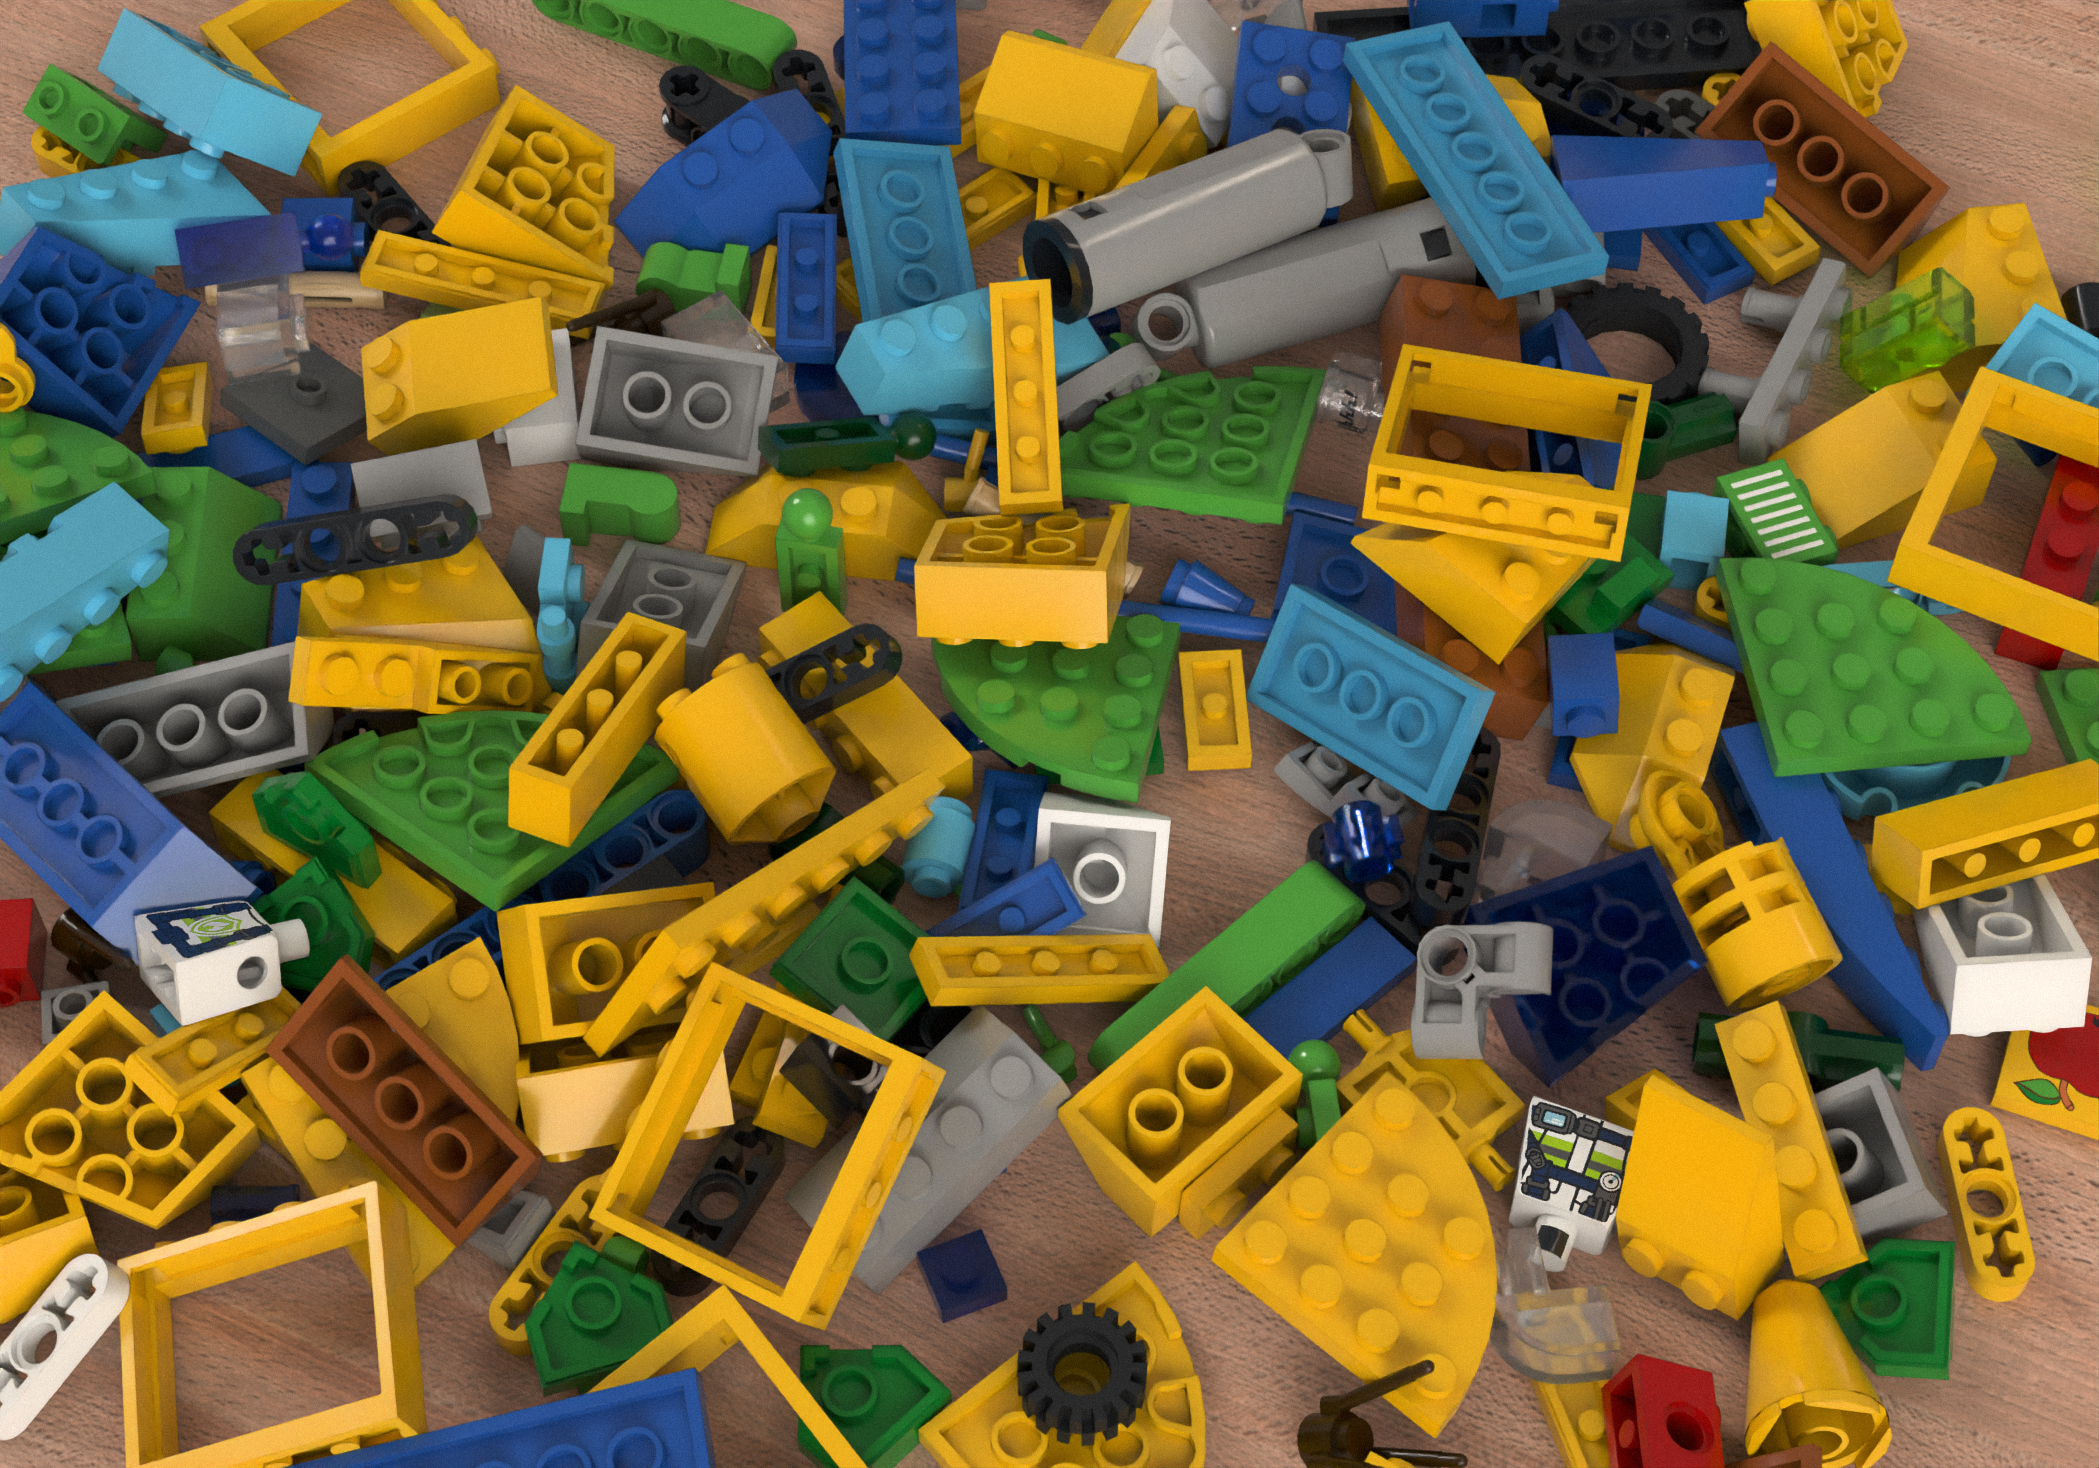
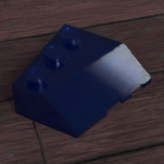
[1463,845,1708,1088]

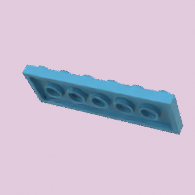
[1342,21,1609,300]
[833,138,997,445]

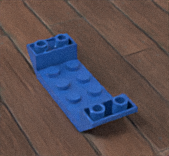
[0,675,263,966]

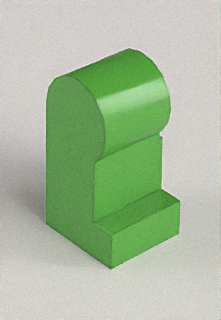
[635,242,753,325]
[559,463,681,547]

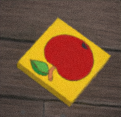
[1990,1004,2099,1140]

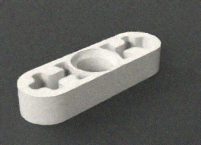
[0,1254,130,1440]

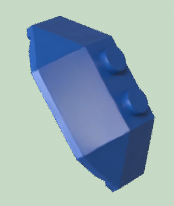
[614,88,832,260]
[1520,308,1622,490]

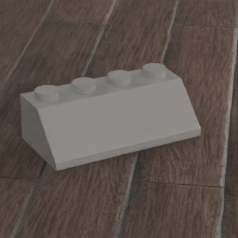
[56,641,334,798]
[783,1005,1073,1295]

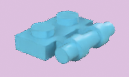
[537,537,591,695]

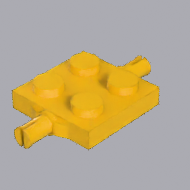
[1335,1009,1526,1192]

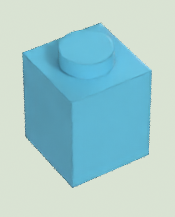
[1657,490,1729,592]

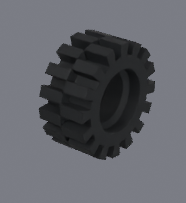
[1017,1302,1148,1446]

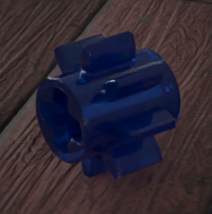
[1321,800,1405,882]

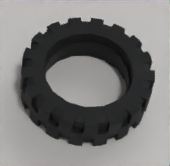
[1566,282,1709,405]

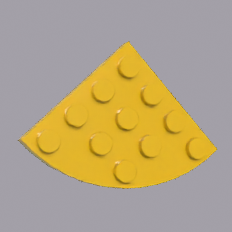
[241,937,520,1292]
[1211,1071,1497,1439]
[918,1261,1206,1468]

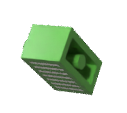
[1712,458,1839,566]

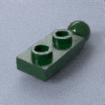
[758,412,937,477]

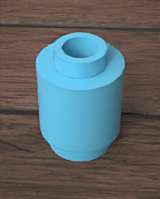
[901,796,976,898]

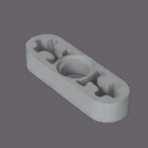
[1057,343,1161,438]

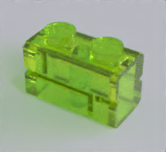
[1840,267,1975,394]

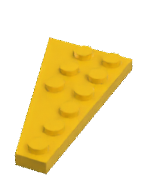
[583,767,946,1058]

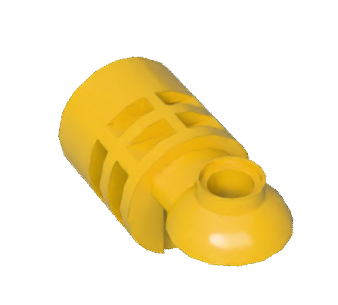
[1629,769,1843,1013]

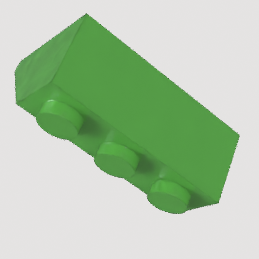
[125,467,283,662]

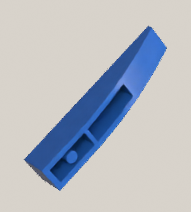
[1708,721,1949,1072]

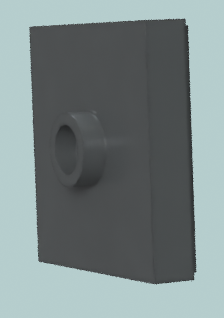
[220,341,367,465]

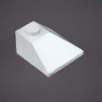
[1034,792,1171,948]

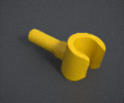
[944,428,990,512]

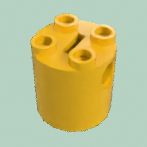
[654,653,837,846]

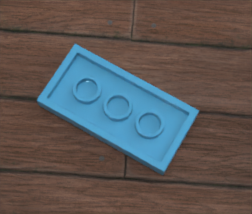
[1246,584,1496,811]

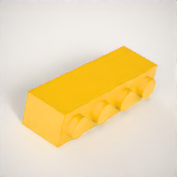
[757,591,973,801]
[508,612,687,848]
[1870,759,2099,910]
[208,769,459,971]

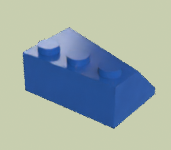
[0,226,201,438]

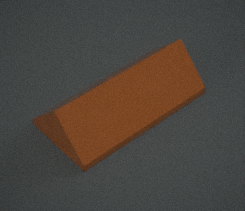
[1694,41,1950,279]
[265,954,543,1248]

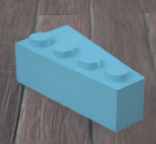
[97,8,322,177]
[0,150,272,276]
[835,276,1110,415]
[0,481,169,702]

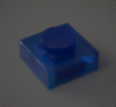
[917,1229,1007,1323]

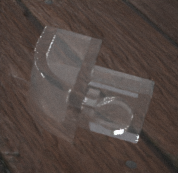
[1475,799,1613,925]
[1489,1226,1621,1385]

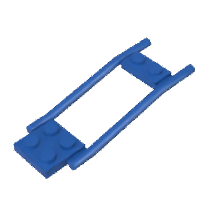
[895,433,1397,643]

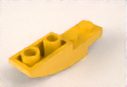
[288,635,539,714]

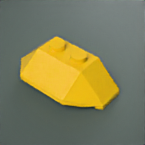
[705,461,947,582]
[1569,641,1735,868]

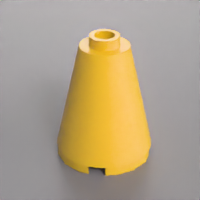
[1744,1279,1893,1468]

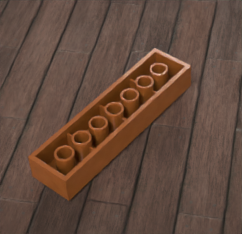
[1379,274,1550,740]

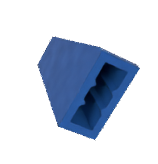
[1549,135,1777,233]

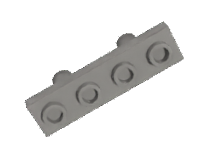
[1697,258,1853,466]

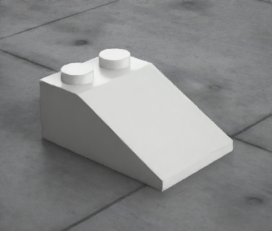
[1115,0,1238,150]
[1911,874,2092,1037]

